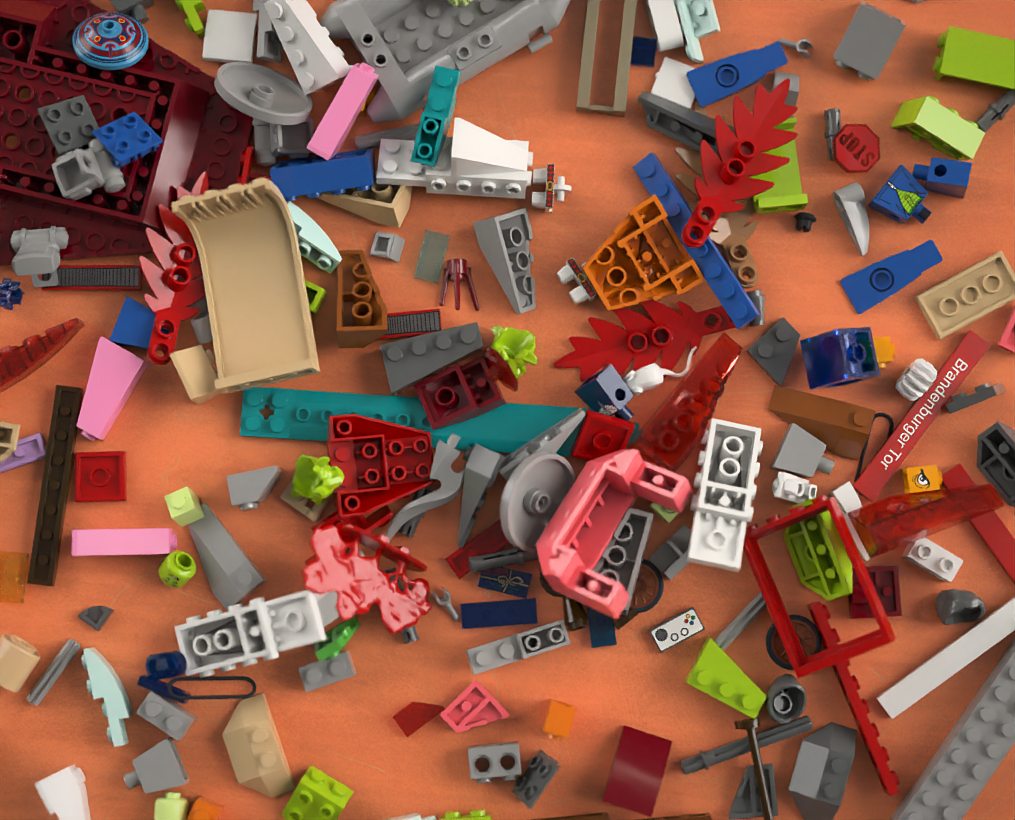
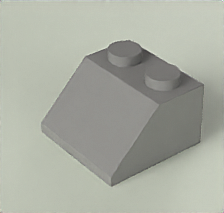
[226,466,283,511]

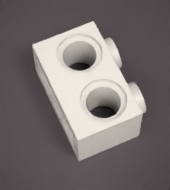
[901,534,964,582]

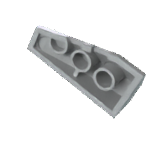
[499,407,586,482]
[188,502,267,612]

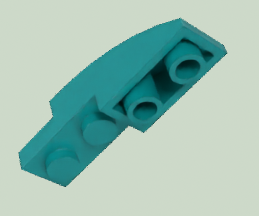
[410,66,461,167]

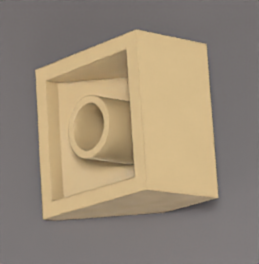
[170,345,223,405]

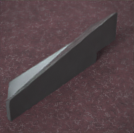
[637,91,735,155]

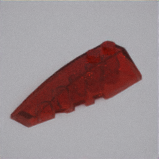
[0,317,84,393]
[627,332,743,473]
[847,484,1004,559]

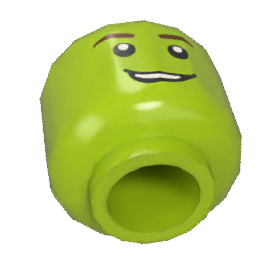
[158,551,196,588]

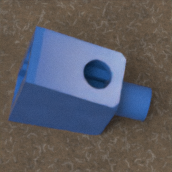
[912,158,972,199]
[109,297,169,350]

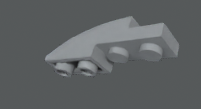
[253,0,282,63]
[465,620,571,675]

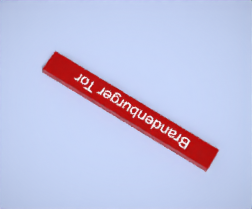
[852,330,990,502]

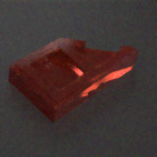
[393,701,445,737]

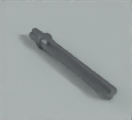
[680,715,813,774]

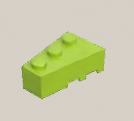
[891,96,985,161]
[684,637,767,719]

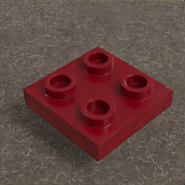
[848,566,902,619]

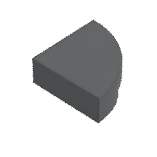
[78,606,114,631]

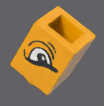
[901,464,942,494]

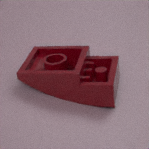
[414,356,506,430]
[602,725,672,817]

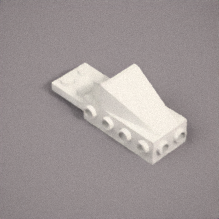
[376,118,533,199]
[687,418,763,572]
[174,590,326,678]

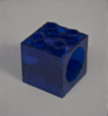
[800,327,881,390]

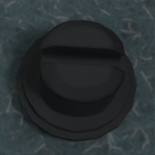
[794,212,816,232]

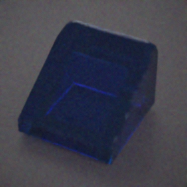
[630,36,657,67]

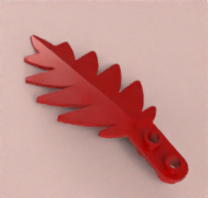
[681,78,798,248]
[139,172,209,366]
[554,299,736,381]

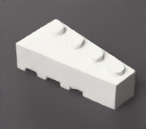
[264,0,353,95]

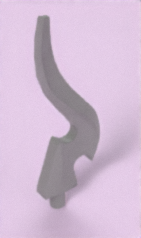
[385,433,465,543]

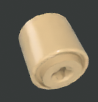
[0,633,41,692]

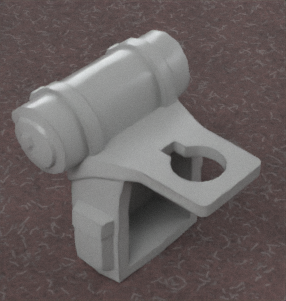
[252,117,314,167]
[51,138,126,200]
[11,226,69,287]

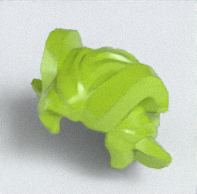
[486,325,537,379]
[291,454,344,505]

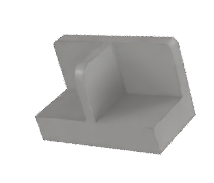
[649,525,692,580]

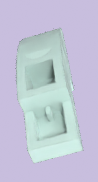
[287,201,342,274]
[81,647,134,747]

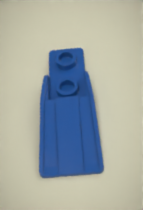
[686,42,788,108]
[840,240,943,314]

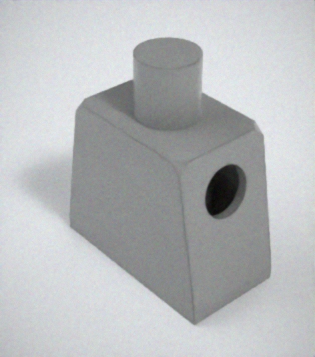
[770,423,835,478]
[124,737,189,794]

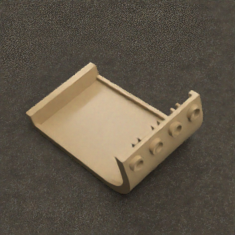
[172,178,320,394]

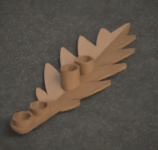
[675,101,759,289]

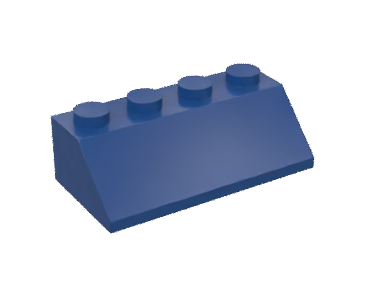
[270,148,376,202]

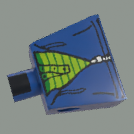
[868,164,932,224]

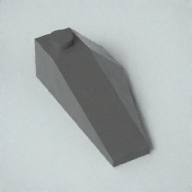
[457,443,505,548]

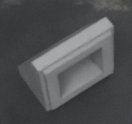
[370,231,405,262]

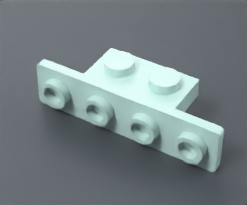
[673,0,721,63]

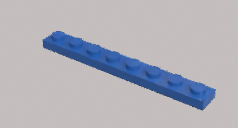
[633,152,760,329]

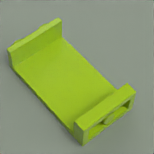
[932,26,1015,92]
[750,118,808,214]

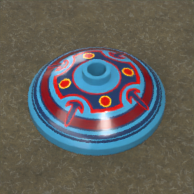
[73,12,149,70]

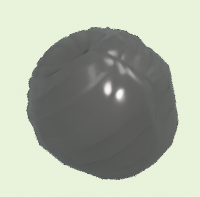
[935,589,986,625]
[765,674,806,724]

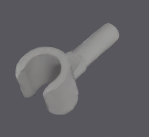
[778,38,813,58]
[433,586,460,621]

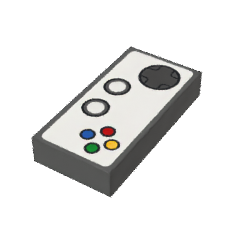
[649,607,705,653]

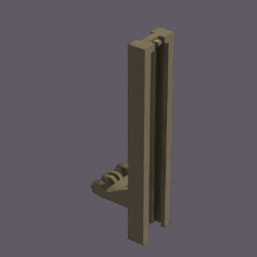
[576,0,637,117]

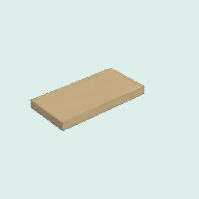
[914,250,1015,341]

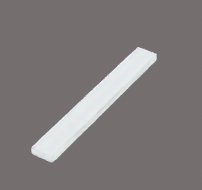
[876,597,1015,719]

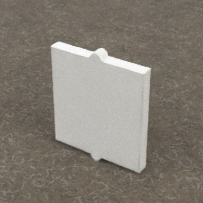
[651,57,696,109]

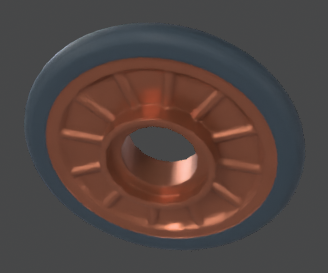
[629,559,664,613]
[766,615,821,670]

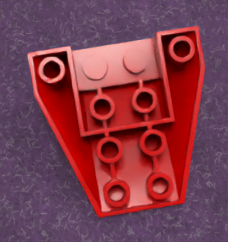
[327,414,436,517]

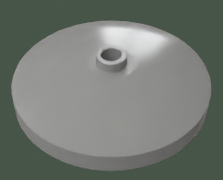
[214,62,313,125]
[500,452,576,553]

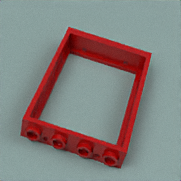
[743,494,896,678]

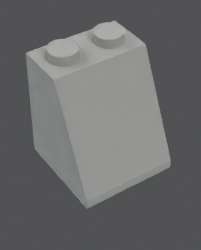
[833,0,906,81]

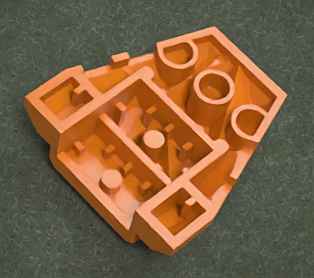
[582,194,705,311]

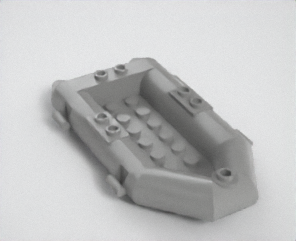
[319,0,570,122]

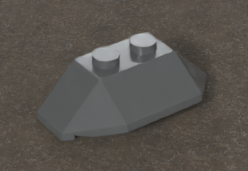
[977,421,1015,507]
[788,722,856,820]

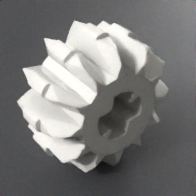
[895,358,938,401]

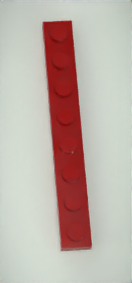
[807,601,900,796]

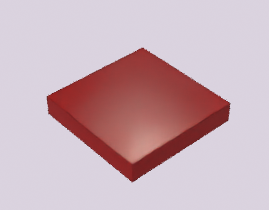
[570,409,635,461]
[75,451,127,503]

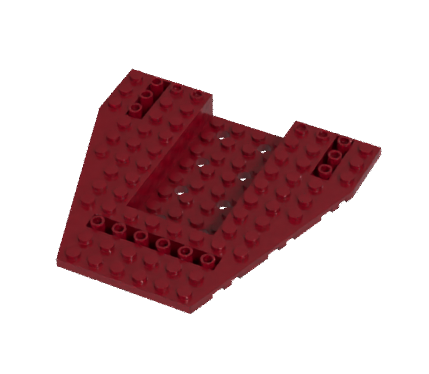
[0,0,254,266]

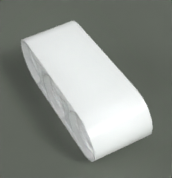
[645,0,684,52]

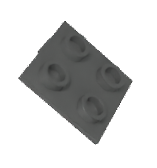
[37,95,99,155]
[512,749,560,809]

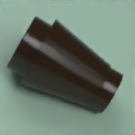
[562,595,589,631]

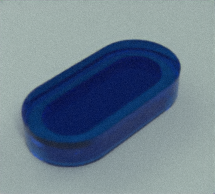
[145,651,187,680]

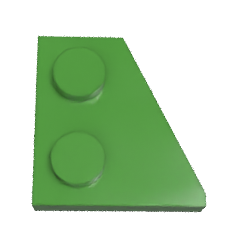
[314,615,361,661]

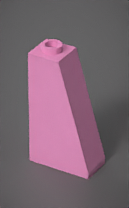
[306,63,379,160]
[77,336,149,441]
[72,528,178,556]

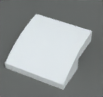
[203,9,258,63]

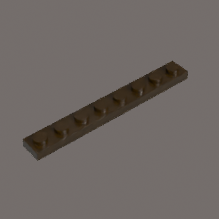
[27,385,83,586]

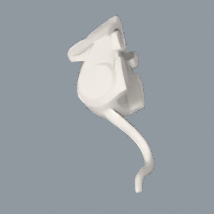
[623,346,697,396]

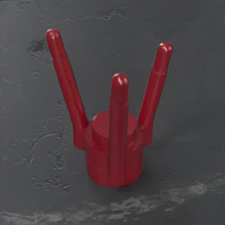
[439,259,480,311]

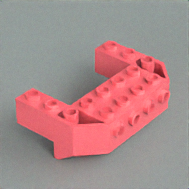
[536,449,693,619]

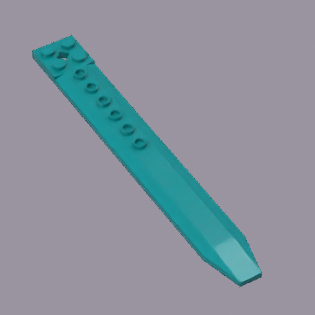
[240,387,639,457]

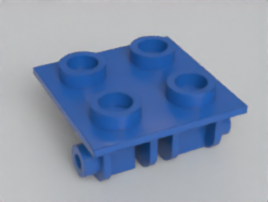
[92,111,163,168]

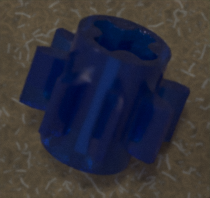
[0,278,24,310]

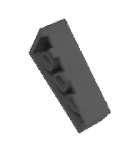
[380,322,483,396]

